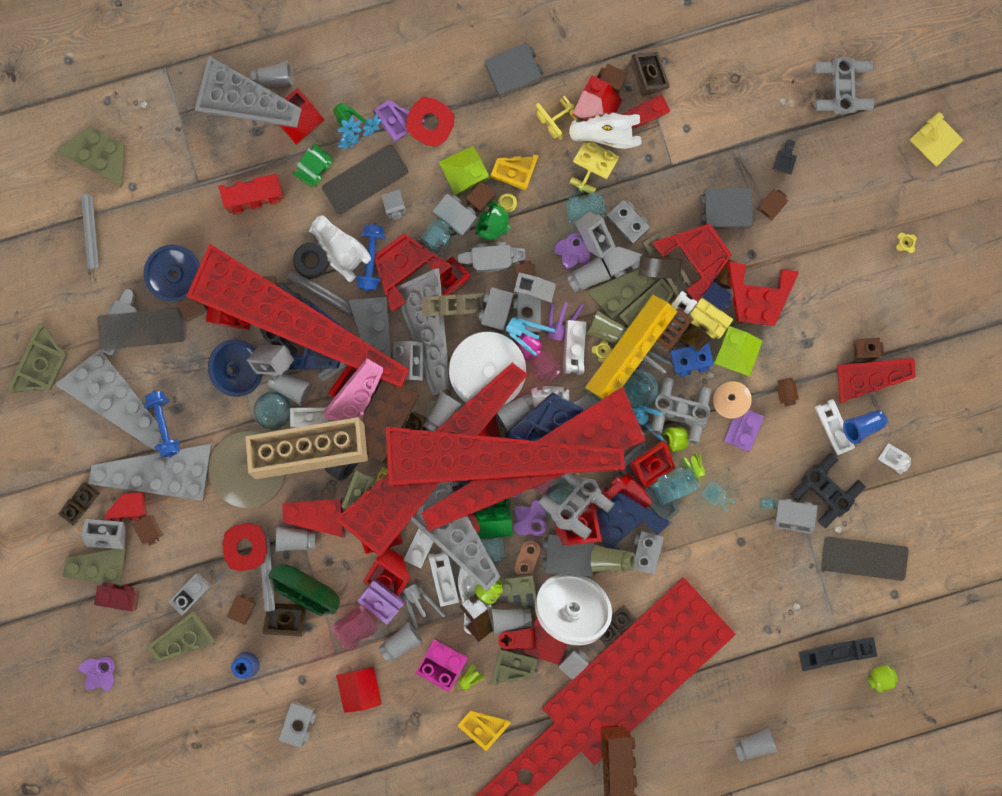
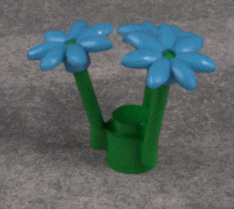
[333,103,381,150]

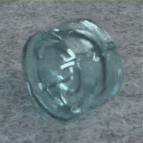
[760,498,777,509]

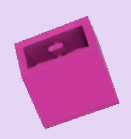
[415,638,468,692]

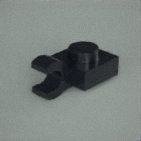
[772,139,797,175]

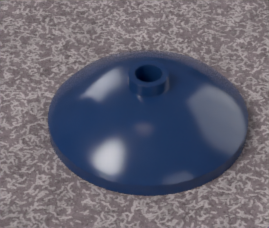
[144,245,200,302]
[208,339,263,397]

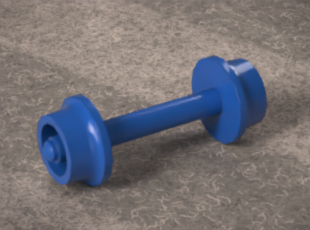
[355,223,386,293]
[144,391,180,458]

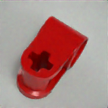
[498,629,537,650]

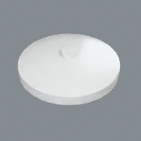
[449,332,526,405]
[535,574,612,645]

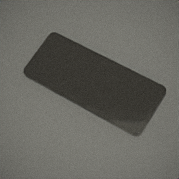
[322,145,408,215]
[97,308,185,350]
[821,536,909,581]

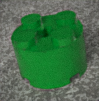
[292,143,334,188]

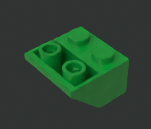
[472,498,513,539]

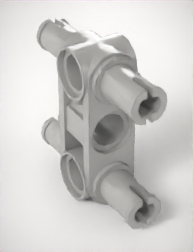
[814,57,874,115]
[650,377,711,445]
[538,473,615,540]

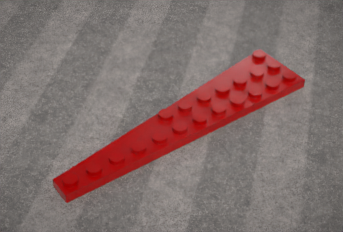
[186,244,409,388]
[335,362,528,557]
[422,387,646,531]
[386,427,625,486]

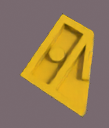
[490,155,539,190]
[457,710,511,751]

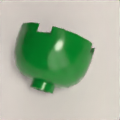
[475,201,510,240]

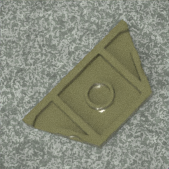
[57,126,125,187]
[7,323,67,392]

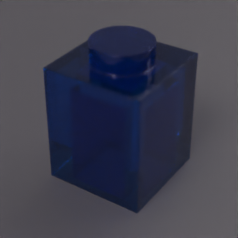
[702,281,732,310]

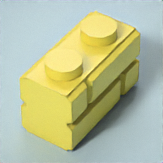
[689,298,733,340]

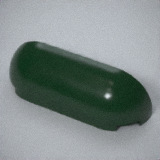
[269,565,340,616]

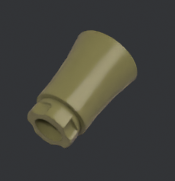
[586,310,628,344]
[591,545,635,572]

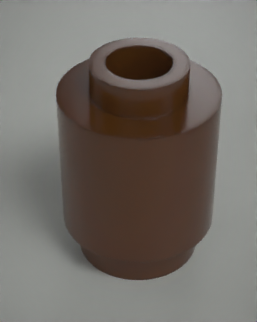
[776,378,799,407]

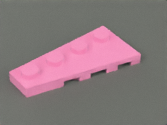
[323,358,383,421]

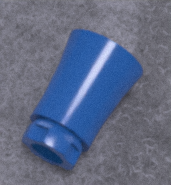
[843,410,887,444]
[231,652,260,679]

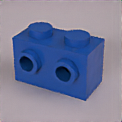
[669,342,714,377]

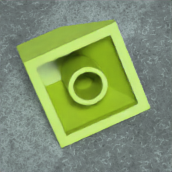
[439,146,489,196]
[714,326,763,377]

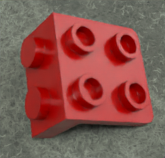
[597,473,653,508]
[524,616,567,665]

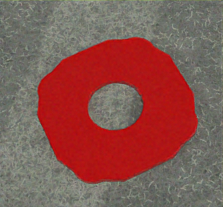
[406,97,455,147]
[222,523,267,571]

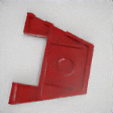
[652,224,732,302]
[374,233,452,312]
[727,262,799,326]

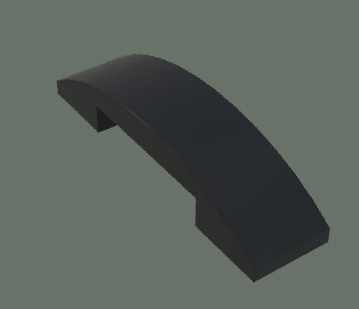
[798,637,877,671]

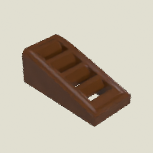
[656,308,694,351]

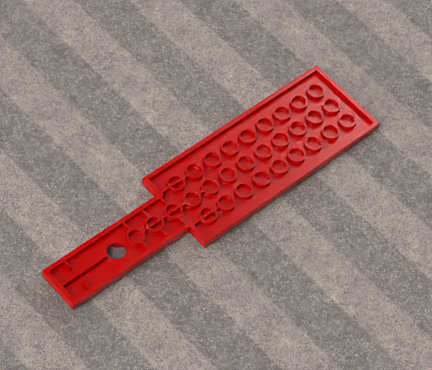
[475,577,736,796]

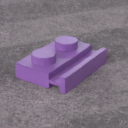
[723,410,764,452]
[357,579,405,625]

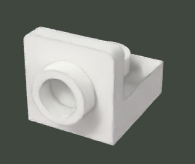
[878,443,911,475]

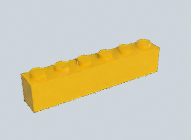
[585,295,677,400]

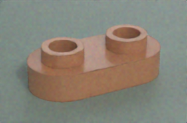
[515,540,540,575]

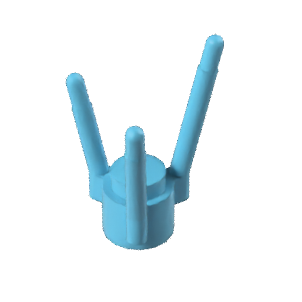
[506,318,555,357]
[632,404,667,443]

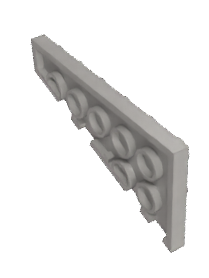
[195,56,301,128]
[396,268,451,396]
[54,349,171,451]
[89,444,212,501]
[411,482,501,591]

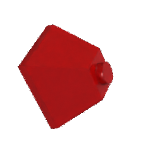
[572,75,622,121]
[363,547,410,597]

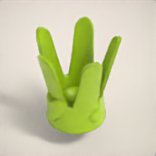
[682,452,705,482]
[457,664,485,691]

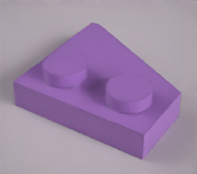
[373,100,425,143]

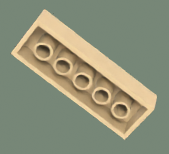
[246,417,368,479]

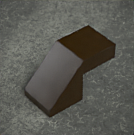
[459,594,493,642]

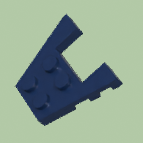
[289,298,351,369]
[508,392,586,440]
[597,491,671,572]

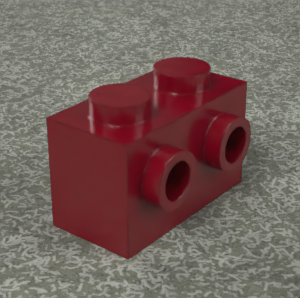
[94,582,140,611]

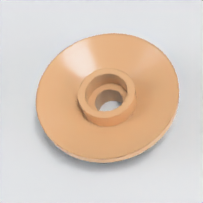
[713,381,752,419]

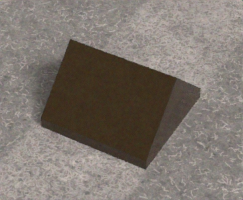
[630,52,670,97]
[263,603,306,637]

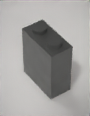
[484,42,543,99]
[700,188,753,229]
[542,534,595,576]

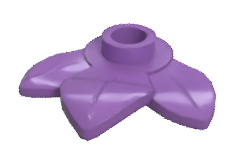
[553,232,591,269]
[512,500,546,536]
[78,657,115,692]

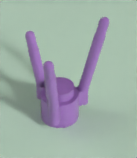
[546,302,584,342]

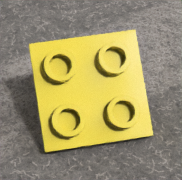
[536,96,578,141]
[910,112,963,167]
[569,141,620,195]

